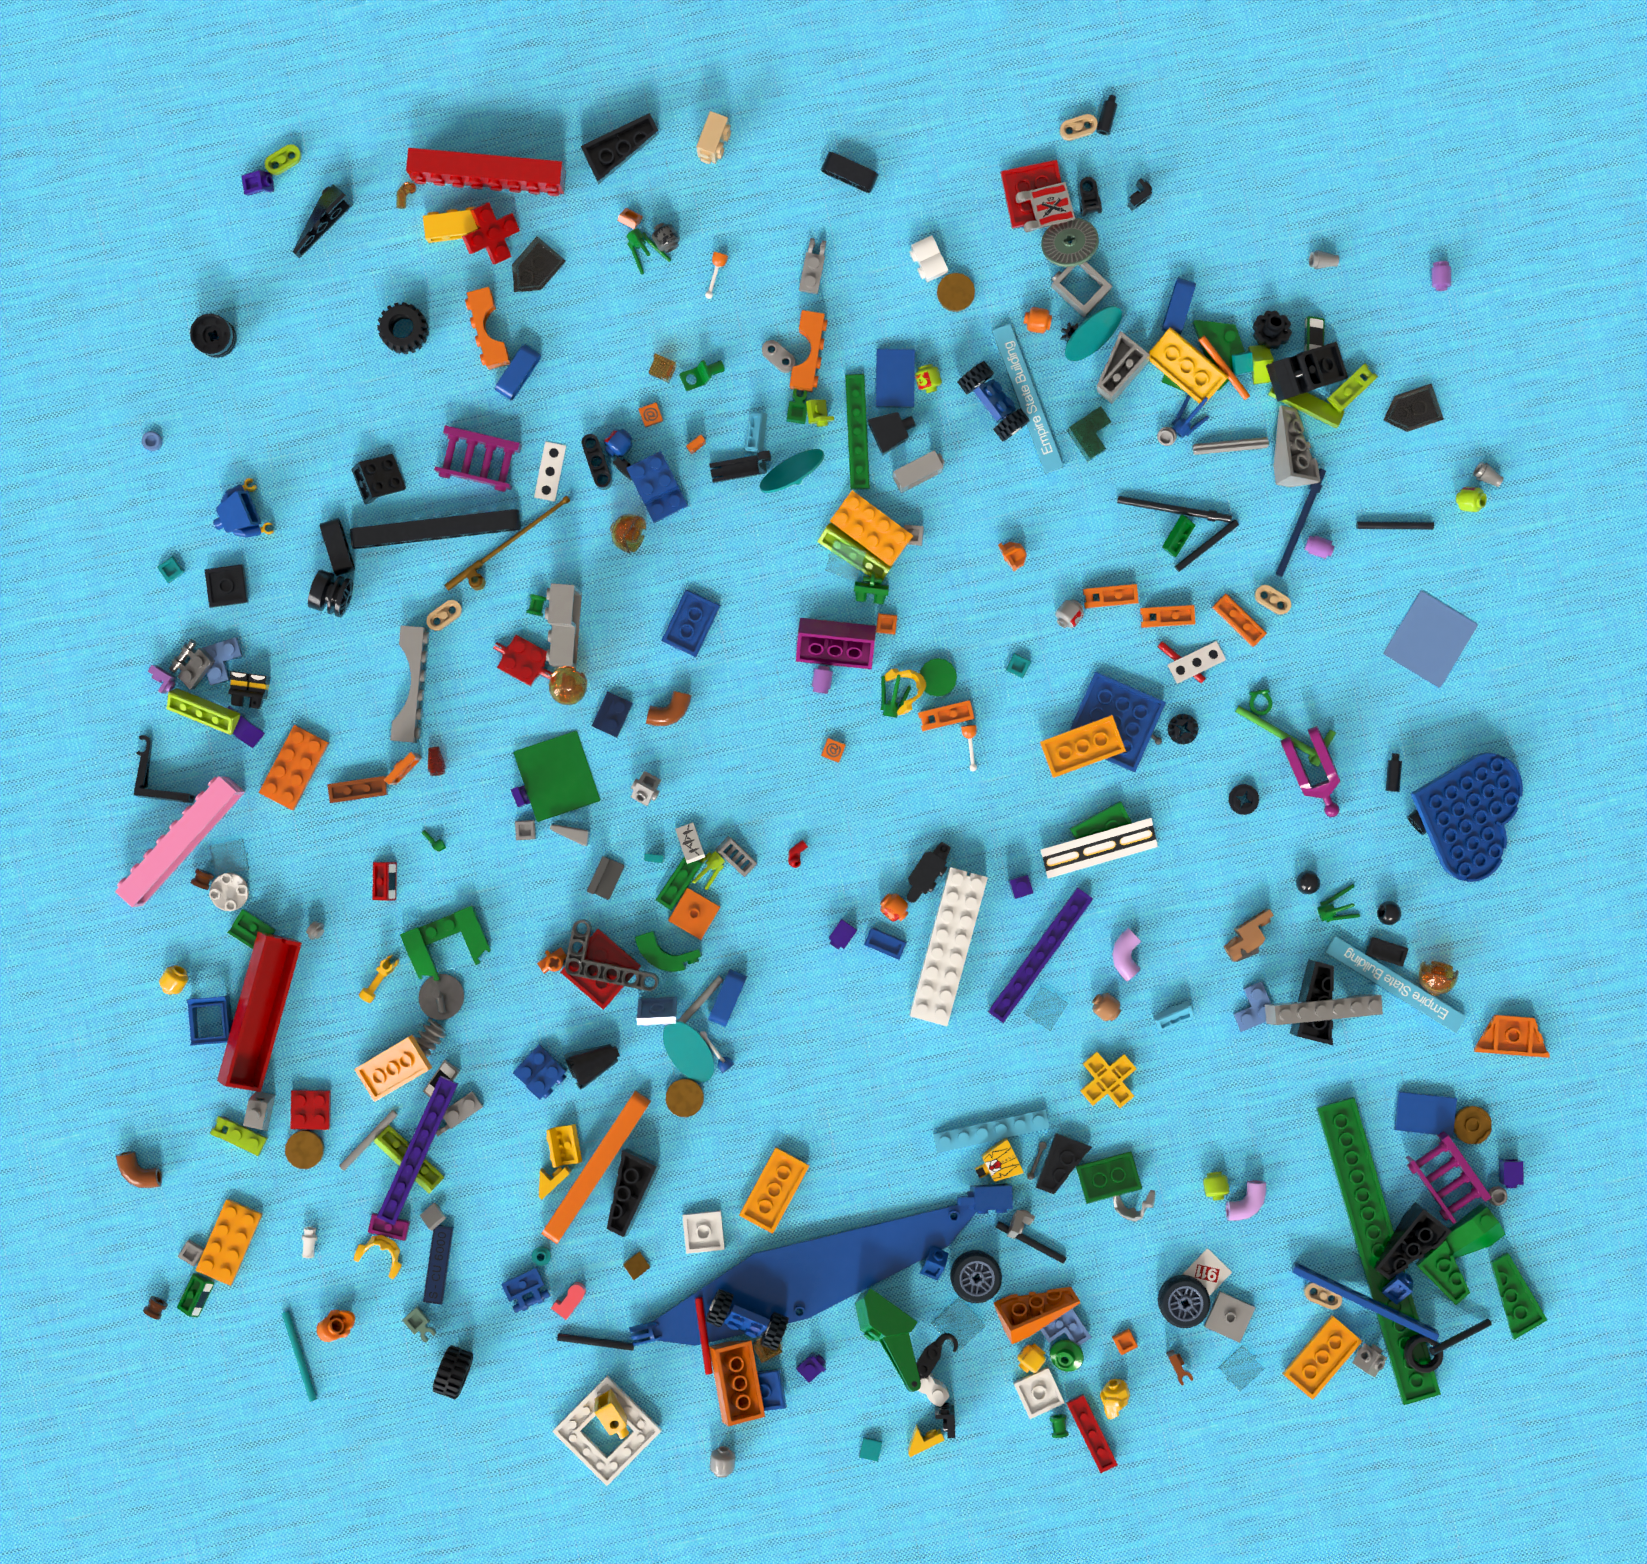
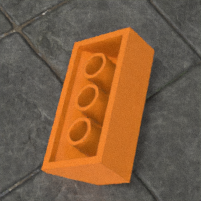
[709,1340,765,1426]

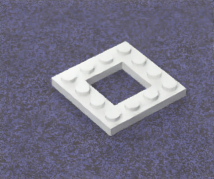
[552,1375,662,1486]

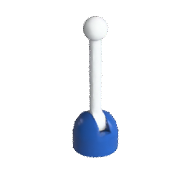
[700,1031,734,1073]

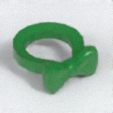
[1249,689,1272,715]

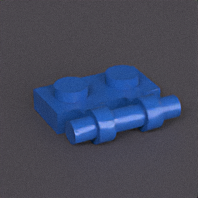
[501,1267,551,1313]

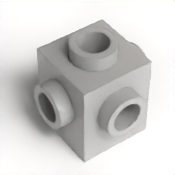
[631,771,661,806]
[1352,1343,1387,1377]

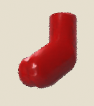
[788,840,808,868]

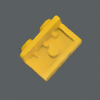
[546,1124,582,1168]

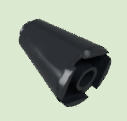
[564,1044,620,1090]

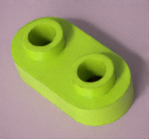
[265,144,302,175]

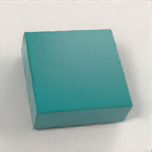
[1232,351,1253,375]
[157,556,185,583]
[1005,653,1031,679]
[644,853,665,863]
[859,1437,882,1462]

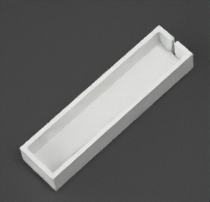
[909,867,988,1026]

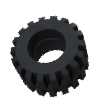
[377,302,429,354]
[433,1345,473,1400]

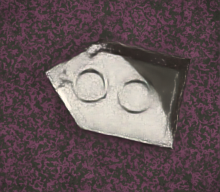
[512,236,566,292]
[1383,384,1444,432]

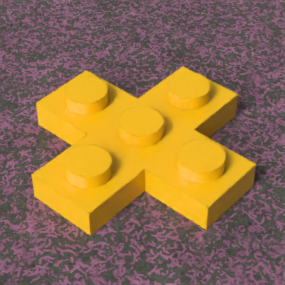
[1080,1051,1137,1108]

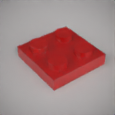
[290,1090,331,1130]

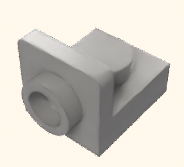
[1007,1210,1035,1239]

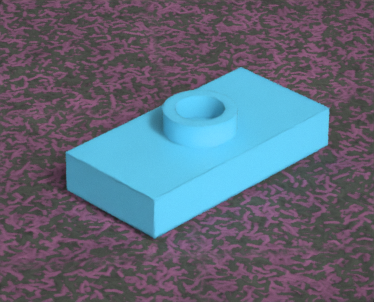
[745,412,768,452]
[1153,1001,1194,1032]

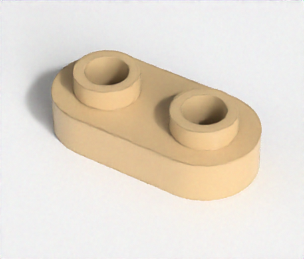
[1060,114,1098,141]
[1254,585,1291,615]
[426,600,462,631]
[1304,1282,1342,1309]

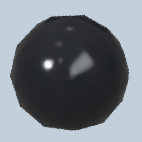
[1296,870,1320,895]
[1377,901,1402,925]

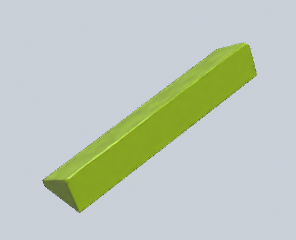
[1268,386,1345,428]
[817,523,893,581]
[166,688,240,735]
[374,1125,445,1194]

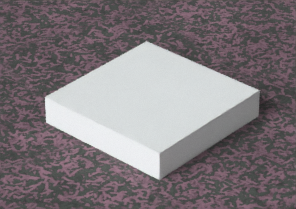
[682,1210,725,1254]
[1013,1367,1065,1419]

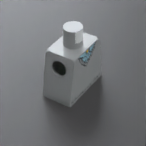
[243,1091,276,1131]

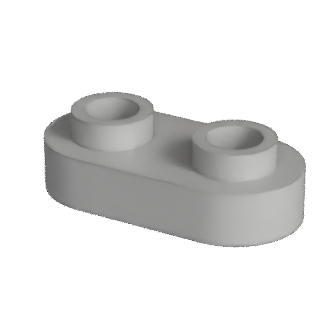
[762,340,795,373]

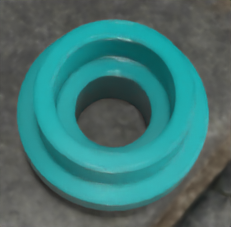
[532,1246,551,1266]

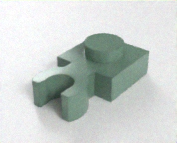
[402,1306,436,1342]

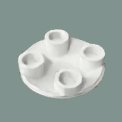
[209,873,249,911]

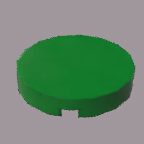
[919,658,957,697]

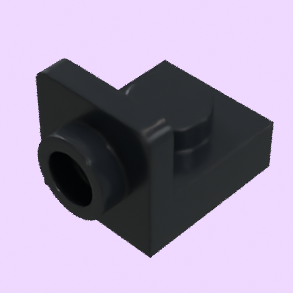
[1127,178,1152,211]
[613,457,632,481]

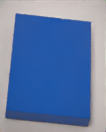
[876,349,915,408]
[661,589,720,657]
[1394,1091,1457,1137]

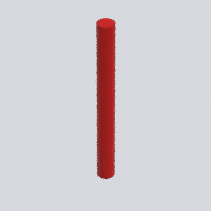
[695,1297,713,1375]

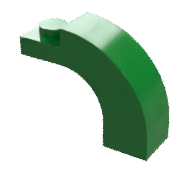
[635,931,702,972]

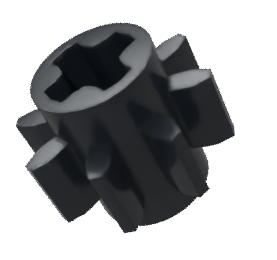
[1060,322,1078,345]

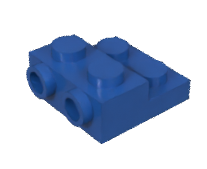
[513,1044,567,1100]

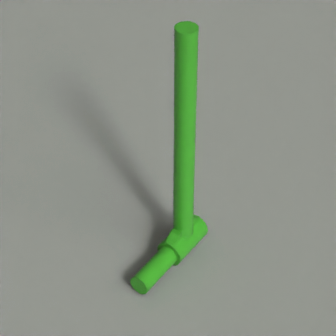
[1235,705,1336,767]

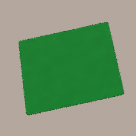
[513,731,600,822]

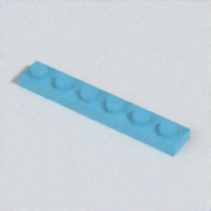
[933,1109,1050,1153]

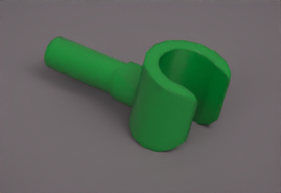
[422,830,446,852]

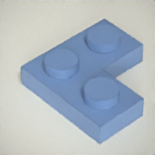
[203,637,243,686]
[1233,981,1271,1032]
[1041,1309,1092,1346]

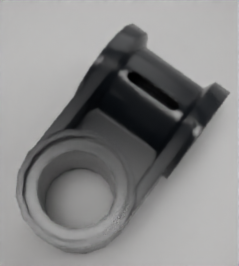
[1078,177,1102,217]

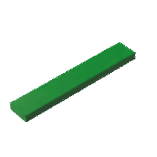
[845,374,870,490]

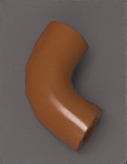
[646,691,692,726]
[116,1151,162,1188]

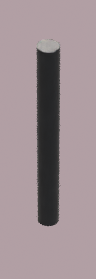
[1174,519,1239,572]
[1356,521,1434,530]
[995,1221,1067,1264]
[1429,1319,1492,1355]
[557,1333,634,1351]

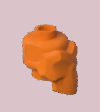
[316,1309,355,1342]

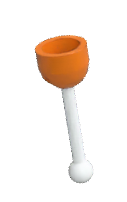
[705,252,728,299]
[961,725,977,771]

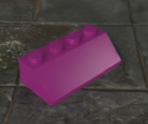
[796,618,876,669]

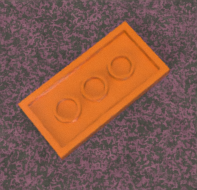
[259,725,329,811]

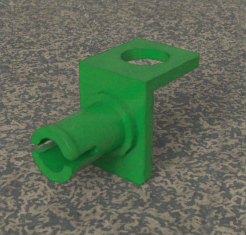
[679,360,725,391]

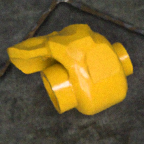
[1100,1379,1130,1419]

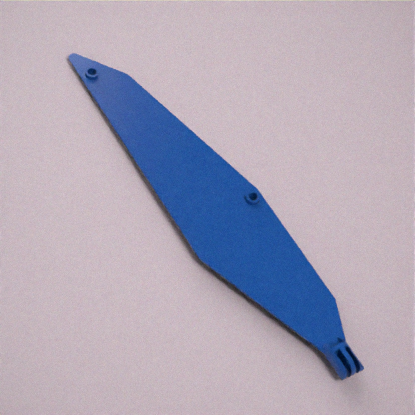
[629,1205,977,1346]

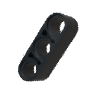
[821,152,879,193]
[581,434,612,490]
[320,518,355,576]

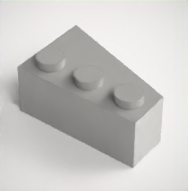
[1097,331,1150,404]

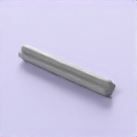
[1193,437,1269,455]

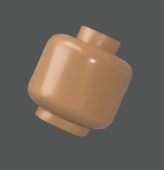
[1092,993,1121,1021]

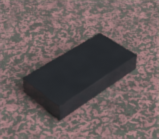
[1365,937,1409,967]

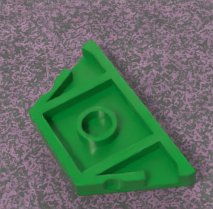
[1192,320,1245,391]

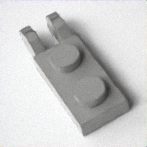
[799,238,827,295]
[436,1091,484,1136]

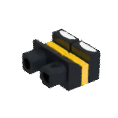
[228,671,271,709]

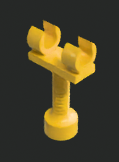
[358,955,399,1003]

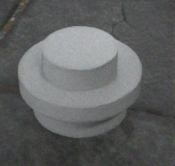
[1157,427,1177,446]
[306,921,324,940]
[1488,1186,1507,1206]

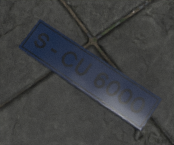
[423,1225,454,1305]

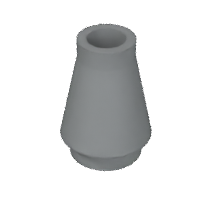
[1309,250,1339,269]
[1473,462,1504,487]

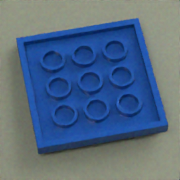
[1069,672,1166,773]

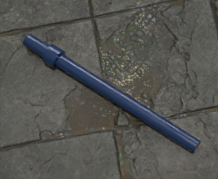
[1275,468,1326,577]

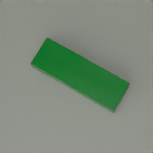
[656,857,703,911]

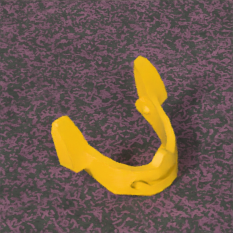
[885,668,926,715]
[353,1235,402,1279]

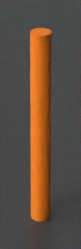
[1199,335,1250,400]

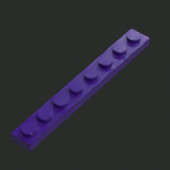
[987,887,1093,1023]
[377,1076,458,1225]

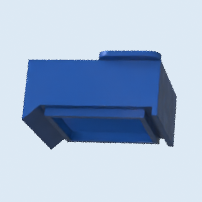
[186,995,233,1046]

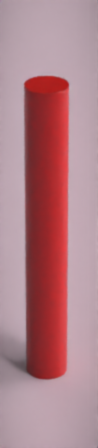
[1157,641,1206,684]

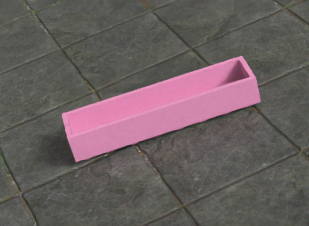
[115,776,245,907]

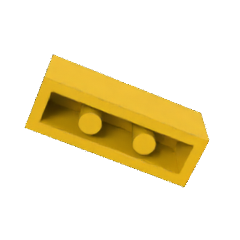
[423,207,477,243]

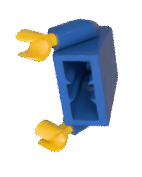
[213,478,274,538]

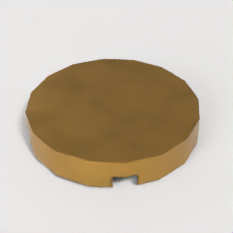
[937,273,975,312]
[666,1078,704,1117]
[1454,1106,1492,1144]
[285,1130,324,1169]

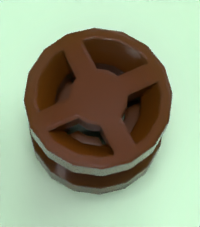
[190,868,214,890]
[143,1296,168,1320]

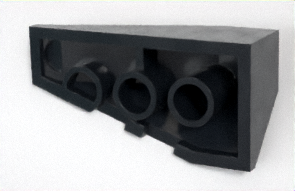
[1374,1202,1452,1280]

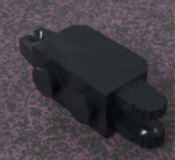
[907,842,951,903]

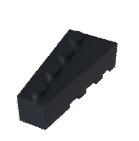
[581,113,659,185]
[1290,959,1334,1045]
[607,1148,661,1237]

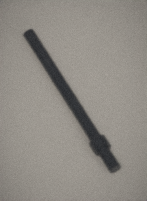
[1117,496,1232,523]

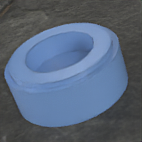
[142,431,162,451]

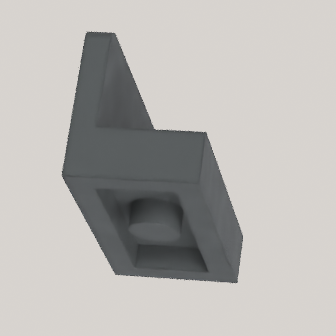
[587,856,624,900]

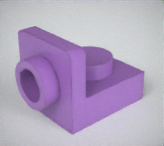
[148,665,176,694]

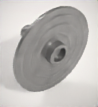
[419,974,464,1020]

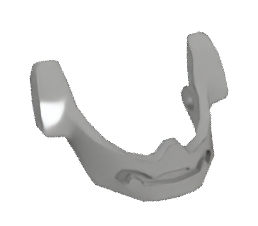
[1113,1190,1155,1222]

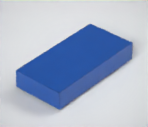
[864,927,907,960]

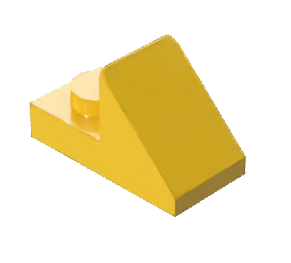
[539,1165,571,1200]
[908,1424,945,1457]

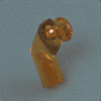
[396,182,416,209]

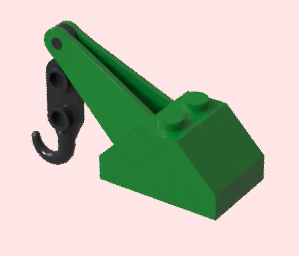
[855,1288,958,1392]

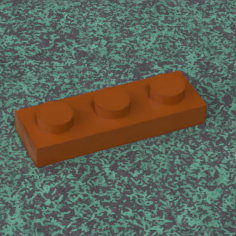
[327,776,388,803]

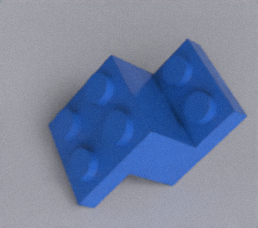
[627,451,688,523]

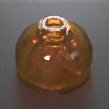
[610,514,646,553]
[549,666,587,706]
[1418,961,1459,996]

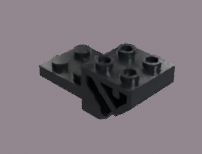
[1266,342,1348,402]

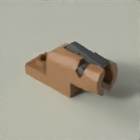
[1223,909,1274,962]

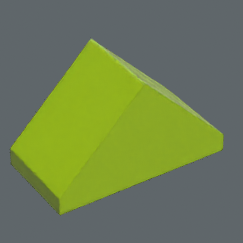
[1248,344,1274,385]

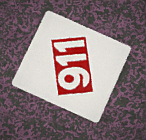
[1182,1249,1232,1296]

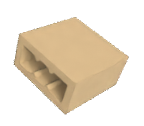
[696,111,731,164]

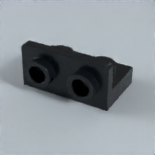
[935,1403,955,1438]

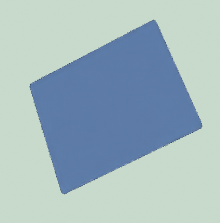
[1383,591,1478,688]

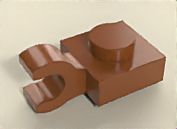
[1166,1350,1193,1385]

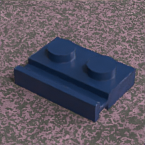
[592,691,633,738]

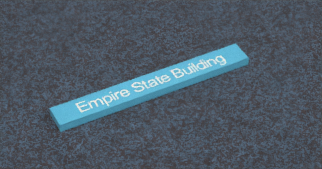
[992,324,1063,474]
[1324,936,1466,1033]

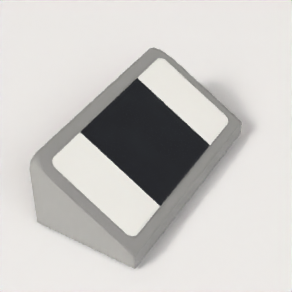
[423,1060,461,1097]

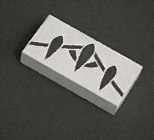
[675,823,705,864]

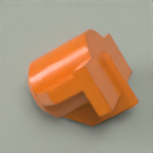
[998,542,1027,571]
[537,947,567,974]

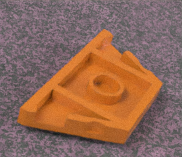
[1474,1014,1550,1058]

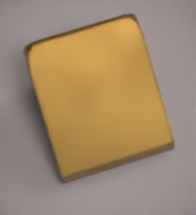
[623,1251,650,1280]

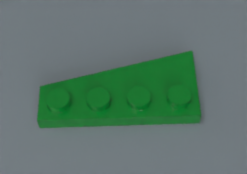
[1490,1252,1547,1340]

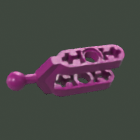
[1281,726,1340,817]

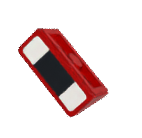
[372,862,397,901]

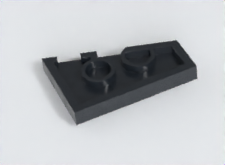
[1035,1133,1092,1194]

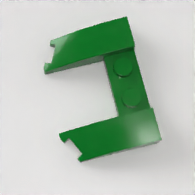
[400,906,491,981]

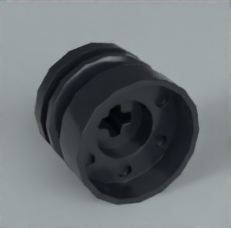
[190,313,237,358]
[308,569,354,618]

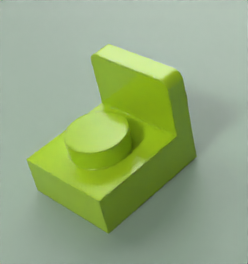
[806,400,835,427]

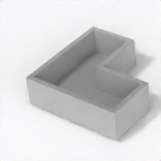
[545,583,582,669]

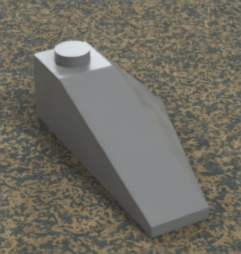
[1274,405,1320,487]

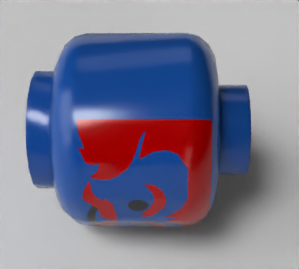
[604,429,633,457]

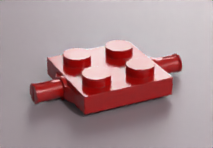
[493,635,554,687]

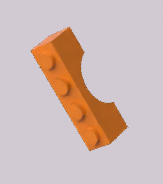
[465,287,511,370]
[790,310,828,392]

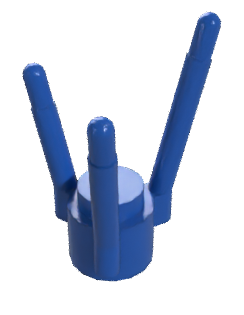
[1172,395,1209,438]

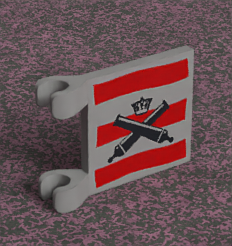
[1015,182,1075,233]

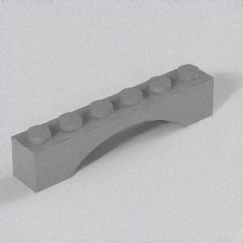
[390,625,429,743]
[1265,994,1383,1025]

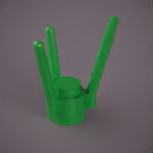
[626,228,671,275]
[880,674,911,718]
[1317,884,1360,922]

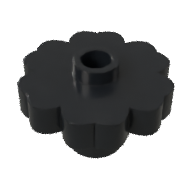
[1252,311,1292,349]

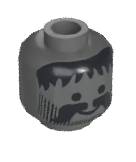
[652,223,680,253]

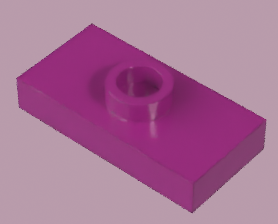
[368,1213,411,1241]

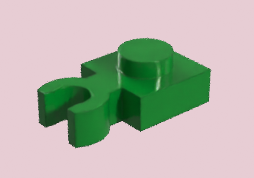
[786,389,807,424]

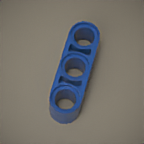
[1162,278,1196,335]
[495,344,541,401]
[708,969,747,1027]

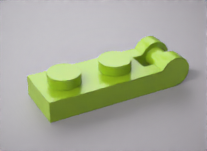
[1327,363,1378,413]
[210,1115,268,1156]

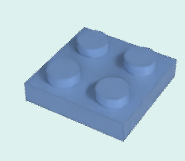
[637,997,677,1026]

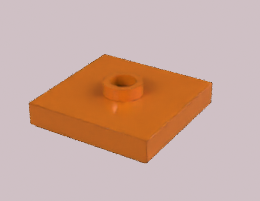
[384,752,422,785]
[668,888,720,940]

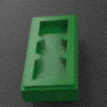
[1162,515,1195,557]

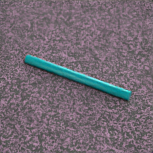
[281,1311,317,1402]

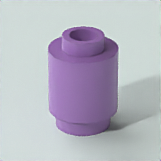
[1431,261,1451,291]
[1304,535,1335,559]
[811,665,833,694]

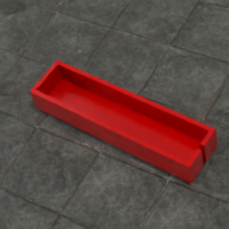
[406,148,566,196]
[217,931,302,1092]

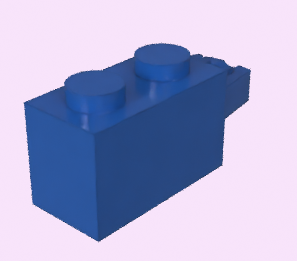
[957,1183,1013,1214]

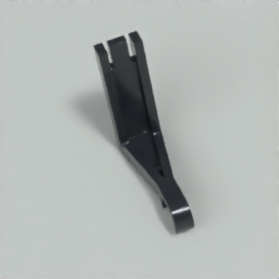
[709,450,771,483]
[134,735,194,803]

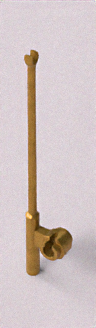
[444,496,570,591]

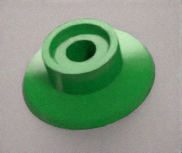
[1050,1340,1084,1372]

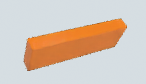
[1212,593,1267,647]

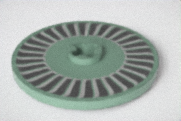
[1041,218,1099,267]

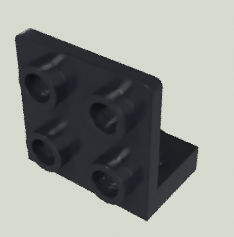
[351,454,406,505]

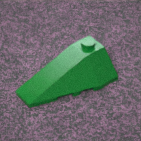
[1424,1204,1506,1259]

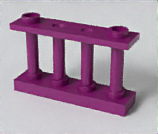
[434,425,522,492]
[1406,1131,1492,1224]

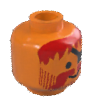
[880,893,908,922]

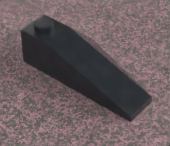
[293,184,353,259]

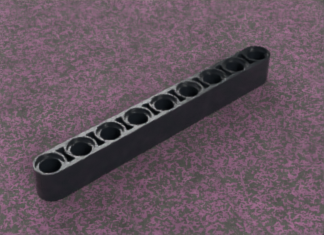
[350,509,521,549]

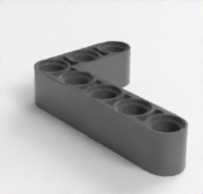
[565,919,659,991]

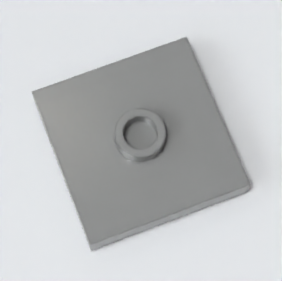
[1204,1291,1255,1343]

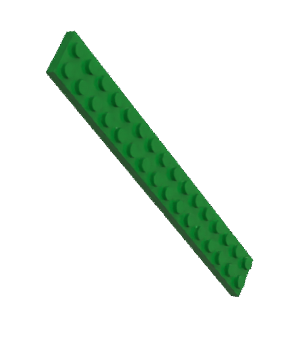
[1316,1097,1441,1405]

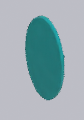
[1065,306,1122,361]
[759,449,825,493]
[663,1021,714,1082]

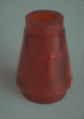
[428,747,447,776]

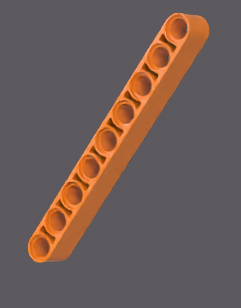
[541,1091,651,1244]

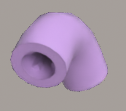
[1112,928,1142,982]
[1226,1180,1266,1221]

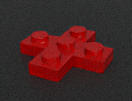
[462,202,520,264]

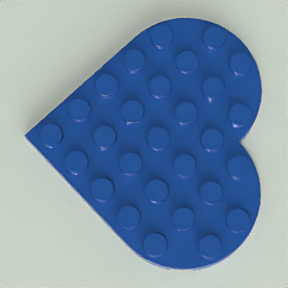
[1410,753,1523,882]

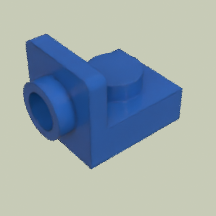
[920,1246,949,1281]
[1382,1272,1413,1305]

